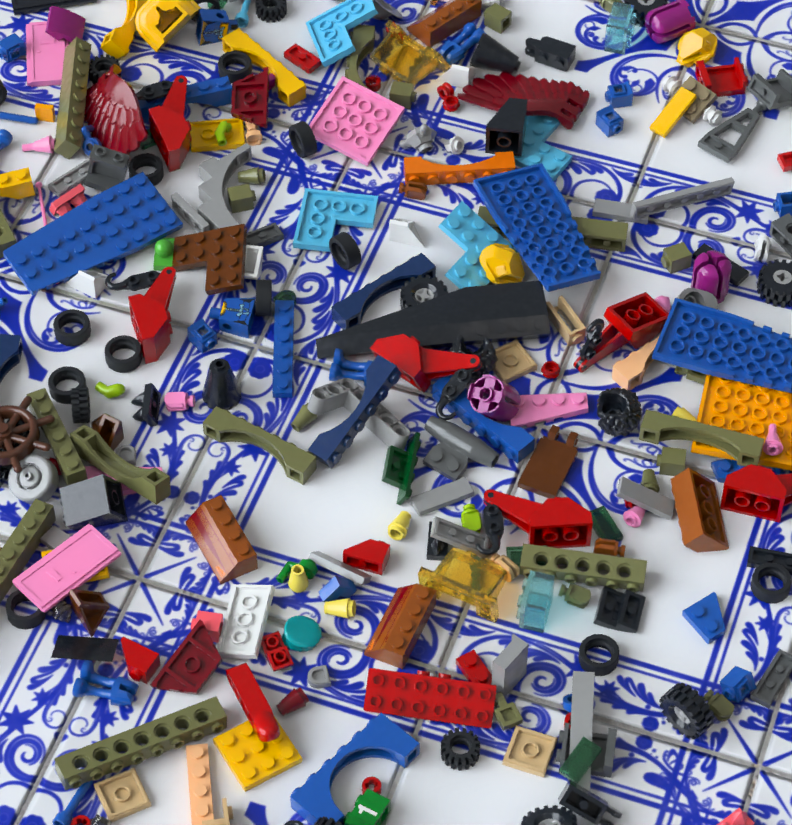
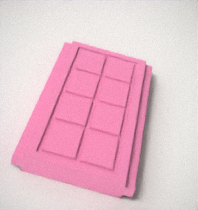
[26,21,69,87]
[12,524,121,613]

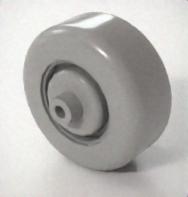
[8,454,59,504]

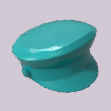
[282,616,322,652]

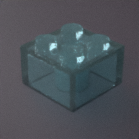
[604,2,636,55]
[516,570,555,633]

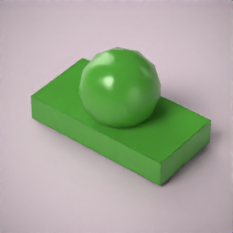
[153,238,174,271]

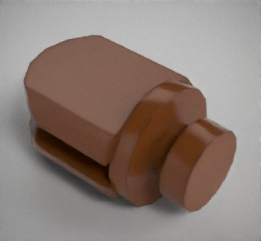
[398,181,428,200]
[593,538,626,557]

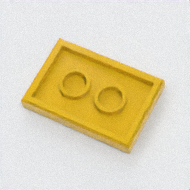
[190,118,245,153]

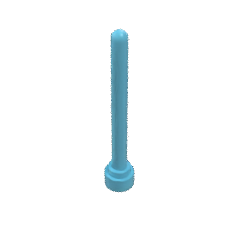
[235,0,251,28]

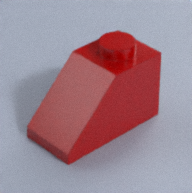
[343,539,390,575]
[121,636,161,684]

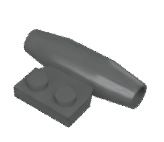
[423,416,500,481]

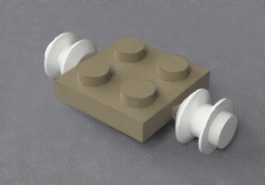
[663,76,722,126]

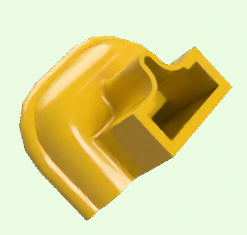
[135,0,201,53]

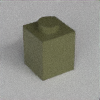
[484,3,512,34]
[389,81,417,109]
[227,183,256,214]
[661,242,692,274]
[656,446,687,476]

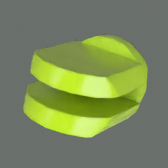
[461,504,482,533]

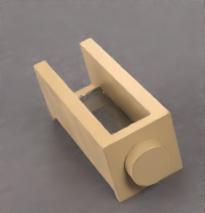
[546,295,586,346]

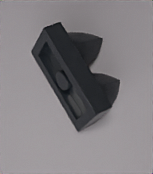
[131,383,161,427]
[427,517,448,561]

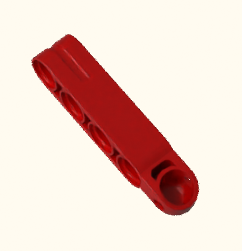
[226,663,280,742]

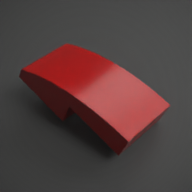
[261,631,294,672]

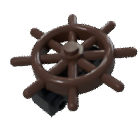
[0,396,55,488]

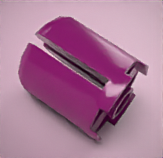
[645,0,696,44]
[691,250,732,304]
[467,374,521,422]

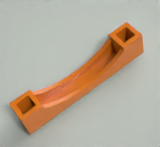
[404,151,516,185]

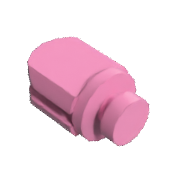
[164,392,195,412]

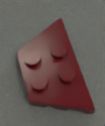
[231,67,269,128]
[150,620,223,695]

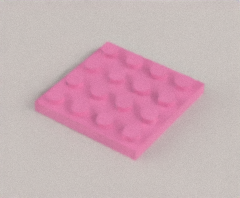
[309,76,405,167]

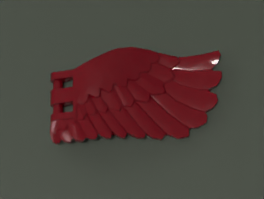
[84,64,148,155]
[457,72,589,129]

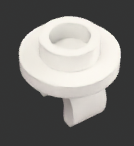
[444,136,464,154]

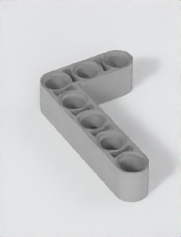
[307,378,410,450]

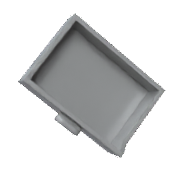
[491,634,529,698]

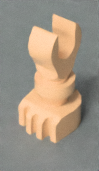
[245,121,262,146]

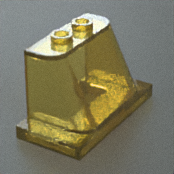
[370,20,450,85]
[418,548,508,623]

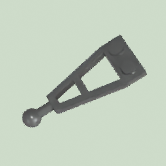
[698,99,769,163]

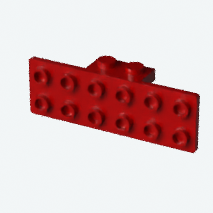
[363,668,497,728]

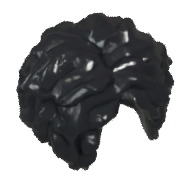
[449,335,498,381]
[597,387,642,437]

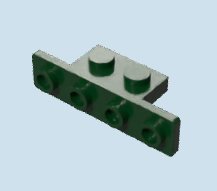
[381,432,421,505]

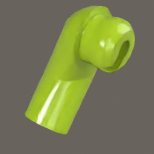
[215,121,232,146]

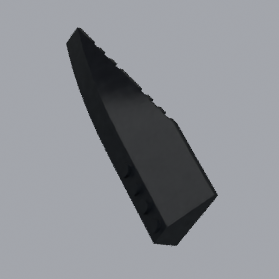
[316,280,550,359]

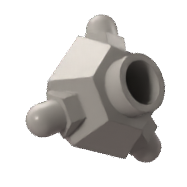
[399,124,437,153]

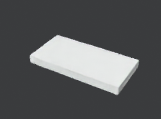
[217,584,275,659]

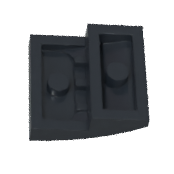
[593,586,646,633]

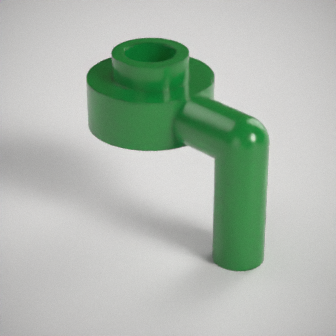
[276,559,318,583]

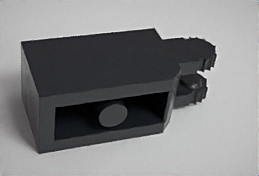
[525,36,576,72]
[558,780,623,825]

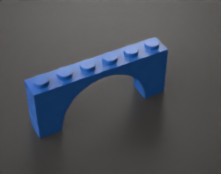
[290,713,420,825]

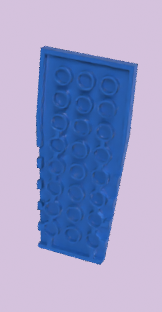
[473,163,601,292]
[3,172,183,296]
[652,298,792,393]

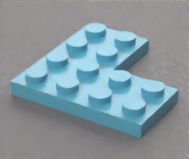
[306,0,378,67]
[494,115,572,181]
[293,188,378,252]
[438,201,517,289]

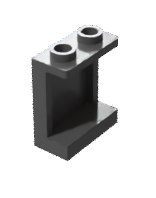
[747,69,792,110]
[84,144,130,191]
[556,723,617,778]

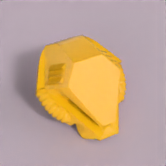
[676,28,717,68]
[479,243,525,284]

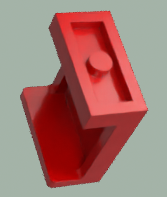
[695,57,749,97]

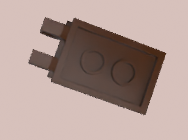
[518,425,579,498]

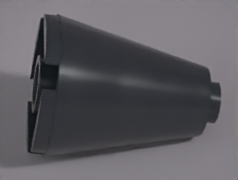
[470,33,521,74]
[202,359,241,410]

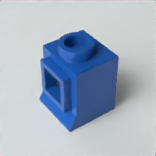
[0,33,26,63]
[605,81,633,109]
[595,105,624,137]
[773,191,792,217]
[187,318,218,354]
[720,666,757,703]

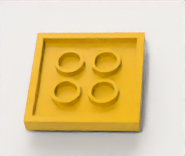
[213,716,302,792]

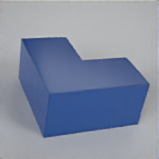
[318,576,357,602]

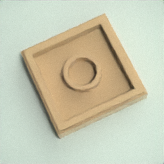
[493,339,537,383]
[502,725,558,778]
[93,768,151,823]

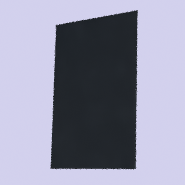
[51,635,119,662]

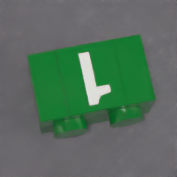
[343,788,390,825]

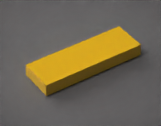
[650,87,697,138]

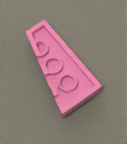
[508,392,588,428]

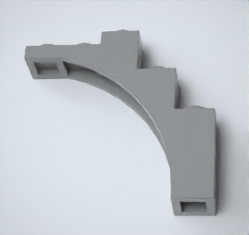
[198,143,252,230]

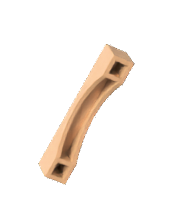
[612,335,660,390]

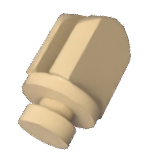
[489,553,520,582]

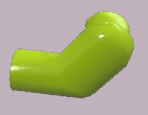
[95,382,125,399]

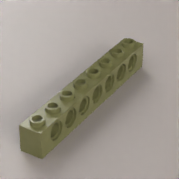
[55,696,227,791]

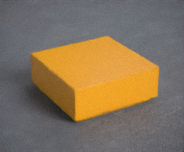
[35,103,55,122]

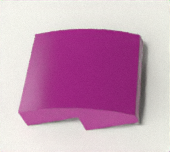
[45,6,86,43]

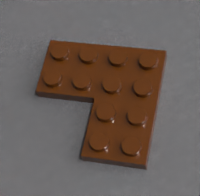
[172,224,247,295]

